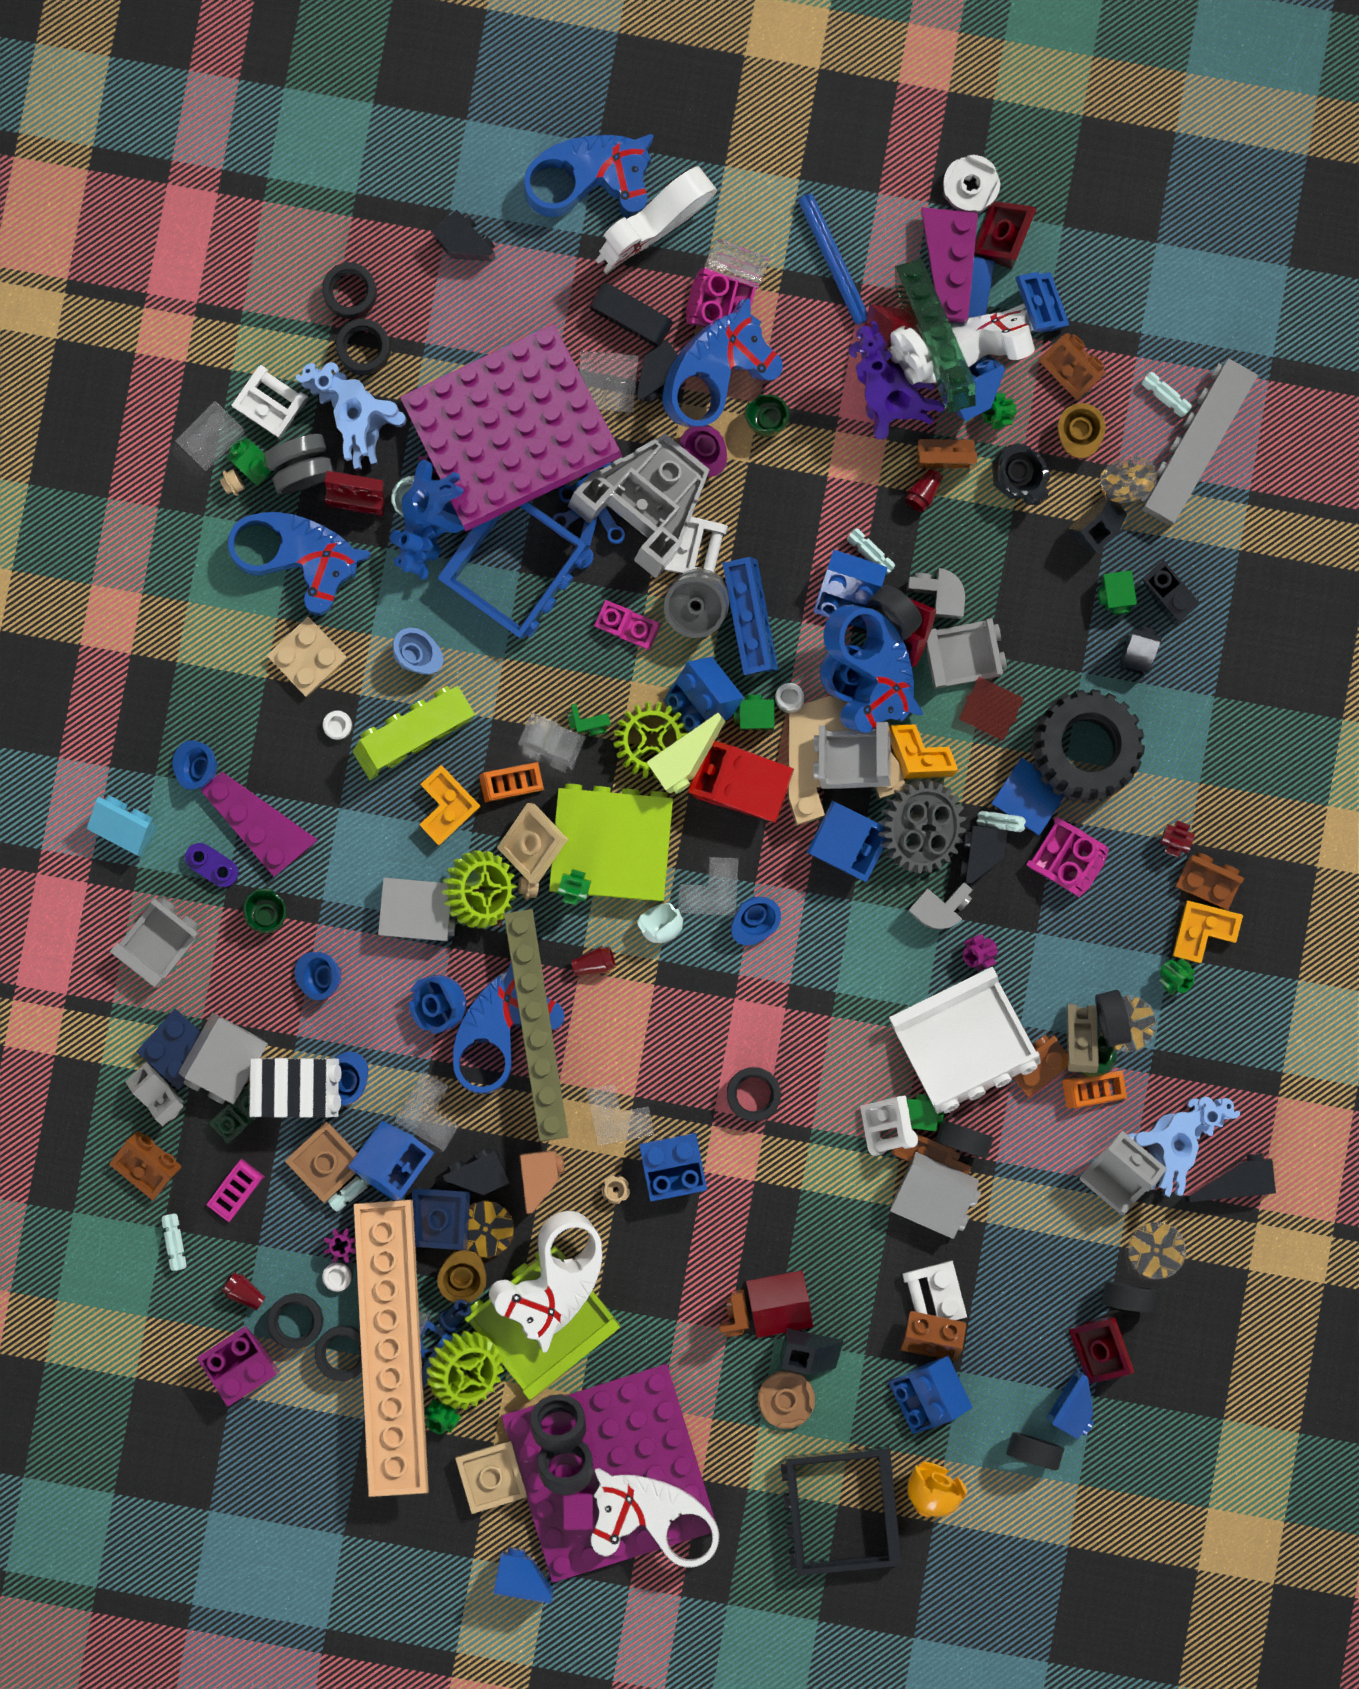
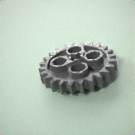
[878,780,966,873]

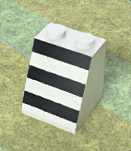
[250,1058,341,1117]

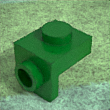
[227,438,271,486]
[567,703,611,736]

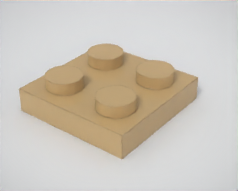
[267,617,348,697]
[497,803,568,884]
[456,1441,528,1514]

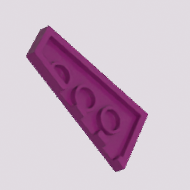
[921,207,978,324]
[201,772,319,877]

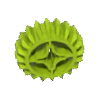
[614,702,688,779]
[441,851,518,928]
[426,1331,504,1409]

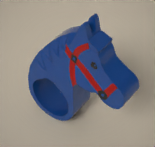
[524,134,653,218]
[663,298,783,427]
[228,512,370,616]
[823,605,923,733]
[453,963,565,1095]

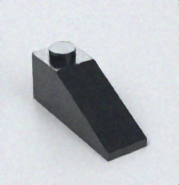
[1185,1153,1276,1202]

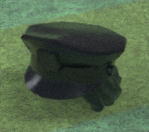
[992,443,1050,505]

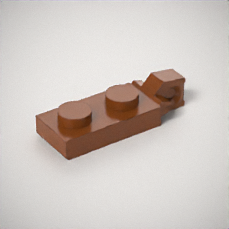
[891,1132,971,1175]

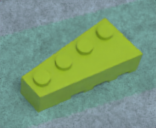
[352,686,475,780]

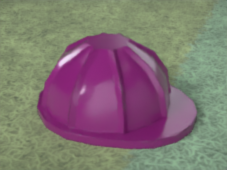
[680,425,727,477]

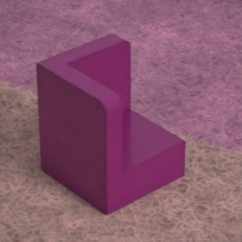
[563,1493,593,1530]

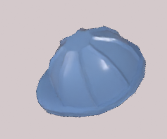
[392,628,444,675]

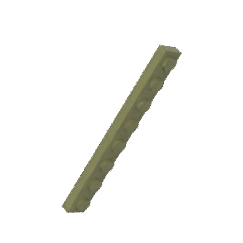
[504,909,569,1142]

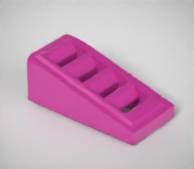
[207,1159,265,1222]

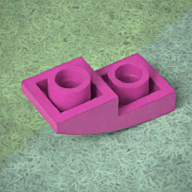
[594,600,661,651]

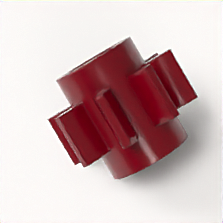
[1160,820,1195,857]

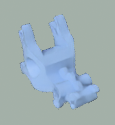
[296,362,407,471]
[1127,1097,1240,1197]

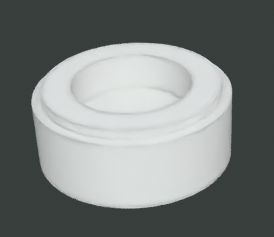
[775,683,804,713]
[323,711,352,740]
[322,1262,352,1292]

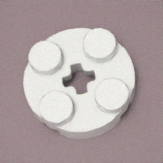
[943,155,1000,213]
[888,326,933,385]

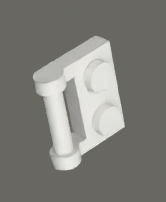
[232,365,308,439]
[665,517,728,574]
[860,1096,918,1156]
[903,1261,967,1320]

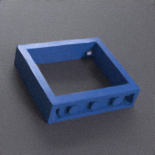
[438,501,590,639]

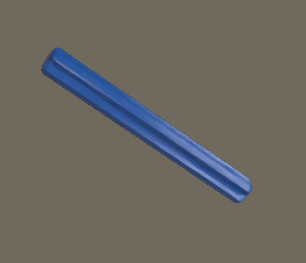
[799,193,868,325]

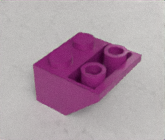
[197,1326,280,1406]

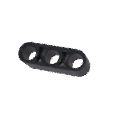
[589,282,674,347]

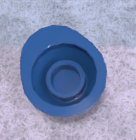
[172,740,219,790]
[731,896,781,945]
[295,952,342,1001]
[333,1052,369,1105]

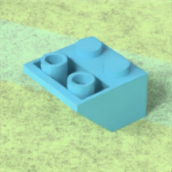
[87,795,157,857]

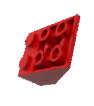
[688,741,794,823]

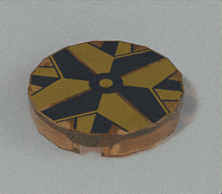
[467,1200,515,1258]

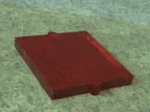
[959,677,1024,741]

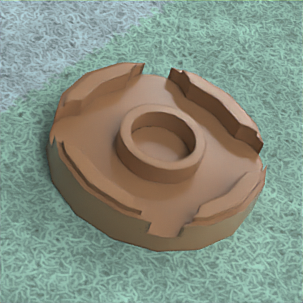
[758,1371,815,1429]

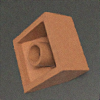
[520,1150,565,1213]

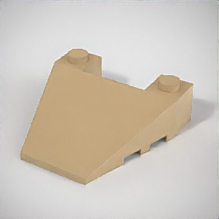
[788,696,905,826]

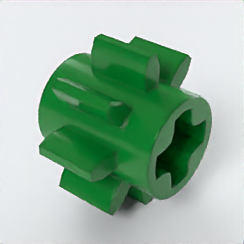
[982,393,1017,429]
[558,869,591,906]
[1159,958,1195,995]
[424,1398,461,1434]

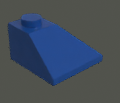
[1046,1369,1094,1439]
[494,1547,554,1604]

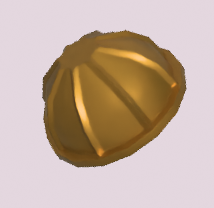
[1057,403,1106,458]
[438,1250,486,1303]

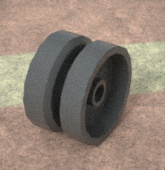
[263,434,335,494]
[664,568,730,638]

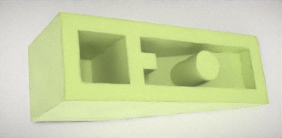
[647,713,725,794]

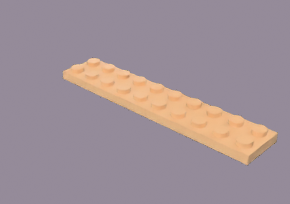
[354,1200,429,1496]

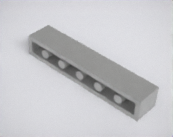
[1141,358,1258,527]

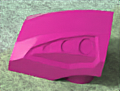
[686,268,760,327]
[1026,816,1109,897]

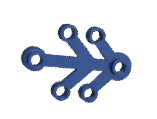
[553,462,625,569]

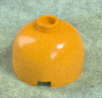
[908,1462,967,1517]

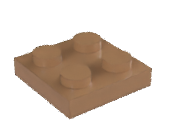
[285,1121,357,1203]

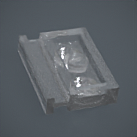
[705,238,770,288]
[175,401,246,471]

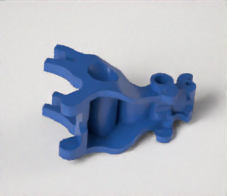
[390,460,464,580]

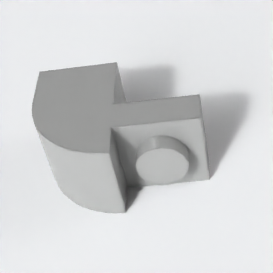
[907,568,965,620]
[907,883,972,930]
[125,1062,184,1126]

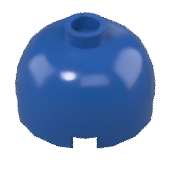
[819,644,864,702]
[409,975,466,1034]

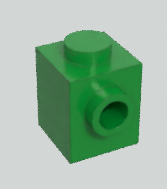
[1098,570,1137,615]
[734,695,775,731]
[906,1094,944,1131]

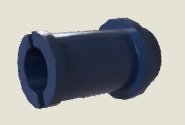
[439,1299,471,1332]

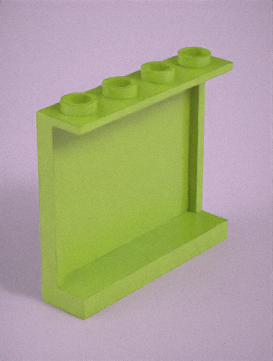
[549,784,673,902]
[465,1245,621,1400]

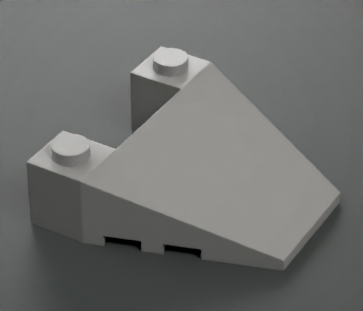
[568,434,710,578]

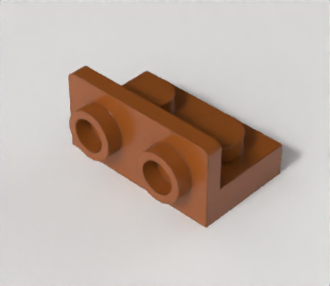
[1038,333,1107,401]
[917,439,977,469]
[1175,852,1244,911]
[1012,1034,1068,1098]
[109,1131,182,1201]
[718,1289,749,1337]
[901,1311,966,1362]

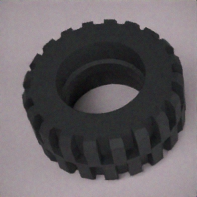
[1031,689,1145,803]

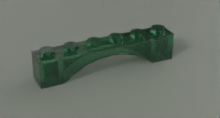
[895,259,976,413]

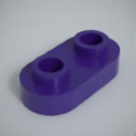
[185,843,239,887]

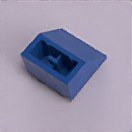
[938,355,1005,421]
[813,550,888,630]
[663,656,744,733]
[807,801,886,882]
[348,1121,434,1201]
[639,1133,707,1201]
[888,1355,973,1434]

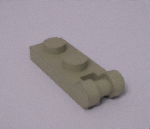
[1066,1003,1098,1073]

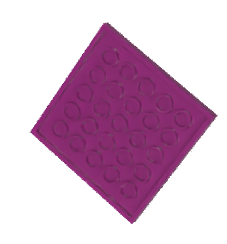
[400,323,622,531]
[502,1363,716,1583]

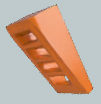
[479,762,544,803]
[1062,1070,1127,1108]

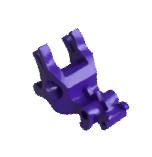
[848,321,945,439]

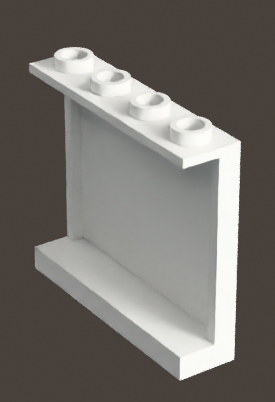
[889,967,1041,1114]

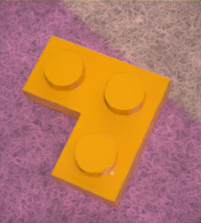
[889,724,958,779]
[420,765,481,846]
[1172,901,1243,963]

